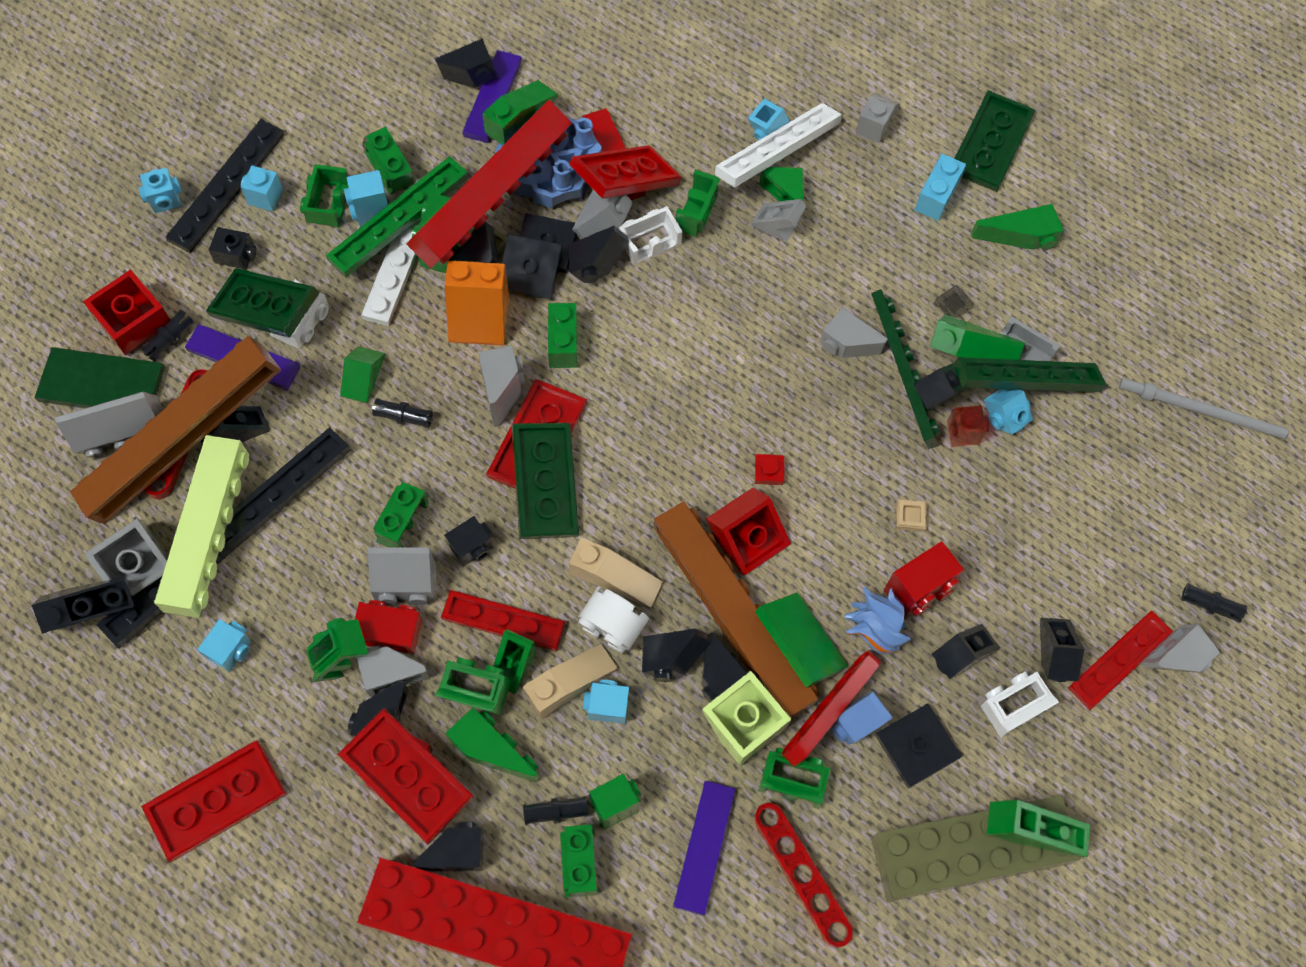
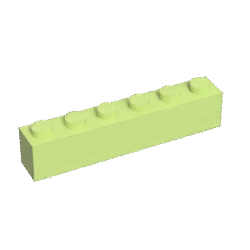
[154,435,249,618]

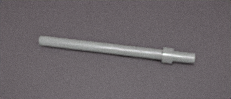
[1119,378,1289,439]

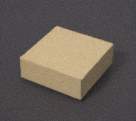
[896,499,927,532]

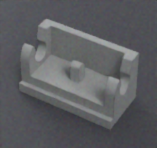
[1000,316,1060,361]

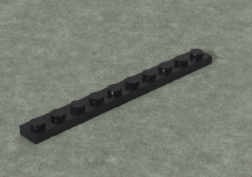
[96,427,350,649]

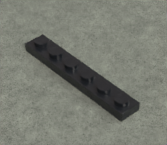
[165,119,284,253]

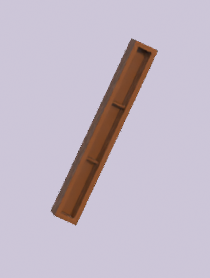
[70,336,281,524]
[653,501,818,720]

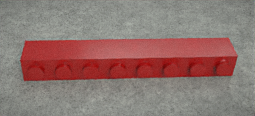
[406,99,572,268]

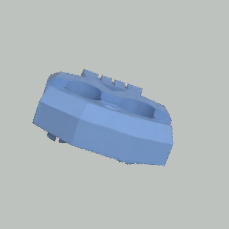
[495,118,602,209]

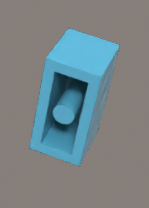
[915,154,966,221]
[344,170,388,227]

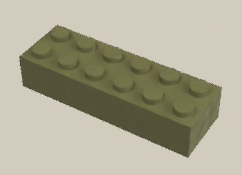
[871,795,1081,903]

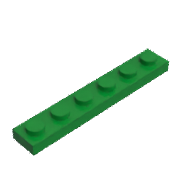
[326,156,469,278]

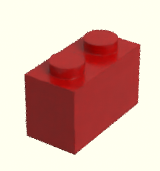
[355,600,422,654]

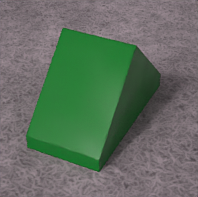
[759,167,803,202]
[340,346,386,404]
[488,629,536,694]

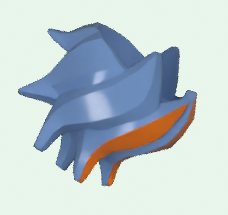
[844,587,910,654]

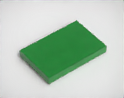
[755,592,848,688]

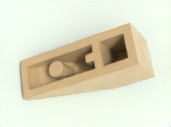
[569,537,663,609]
[523,644,618,720]

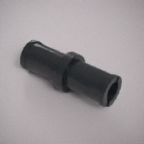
[141,309,194,362]
[372,398,433,428]
[1180,583,1247,623]
[523,796,588,825]

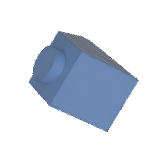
[831,692,892,745]

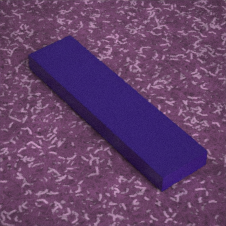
[462,50,522,143]
[185,324,301,391]
[673,781,735,916]

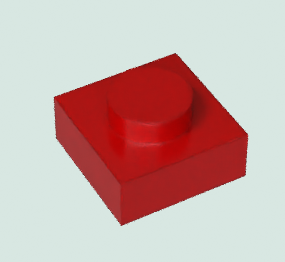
[754,454,784,485]

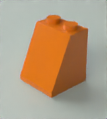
[445,261,509,346]

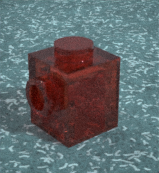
[947,405,989,447]

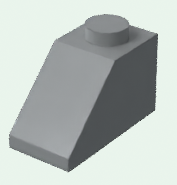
[856,93,900,143]
[573,190,633,239]
[819,307,888,358]
[1141,624,1220,673]
[357,646,430,697]

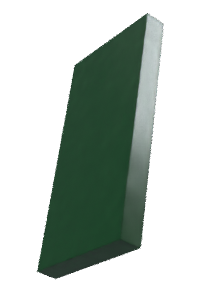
[954,90,1036,192]
[206,268,320,338]
[34,347,165,409]
[511,423,579,539]

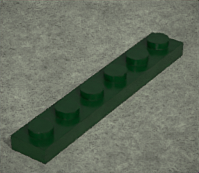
[871,289,941,449]
[952,357,1107,392]

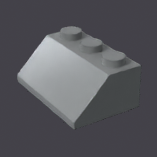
[55,392,163,458]

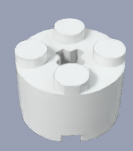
[578,586,649,654]

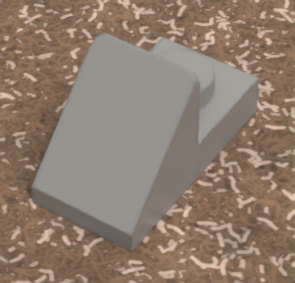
[751,199,807,242]

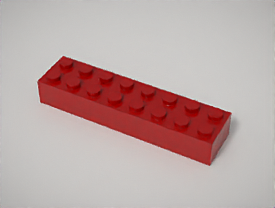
[357,857,632,967]

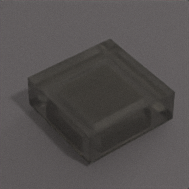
[934,284,974,318]

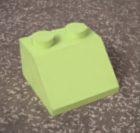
[702,671,791,766]

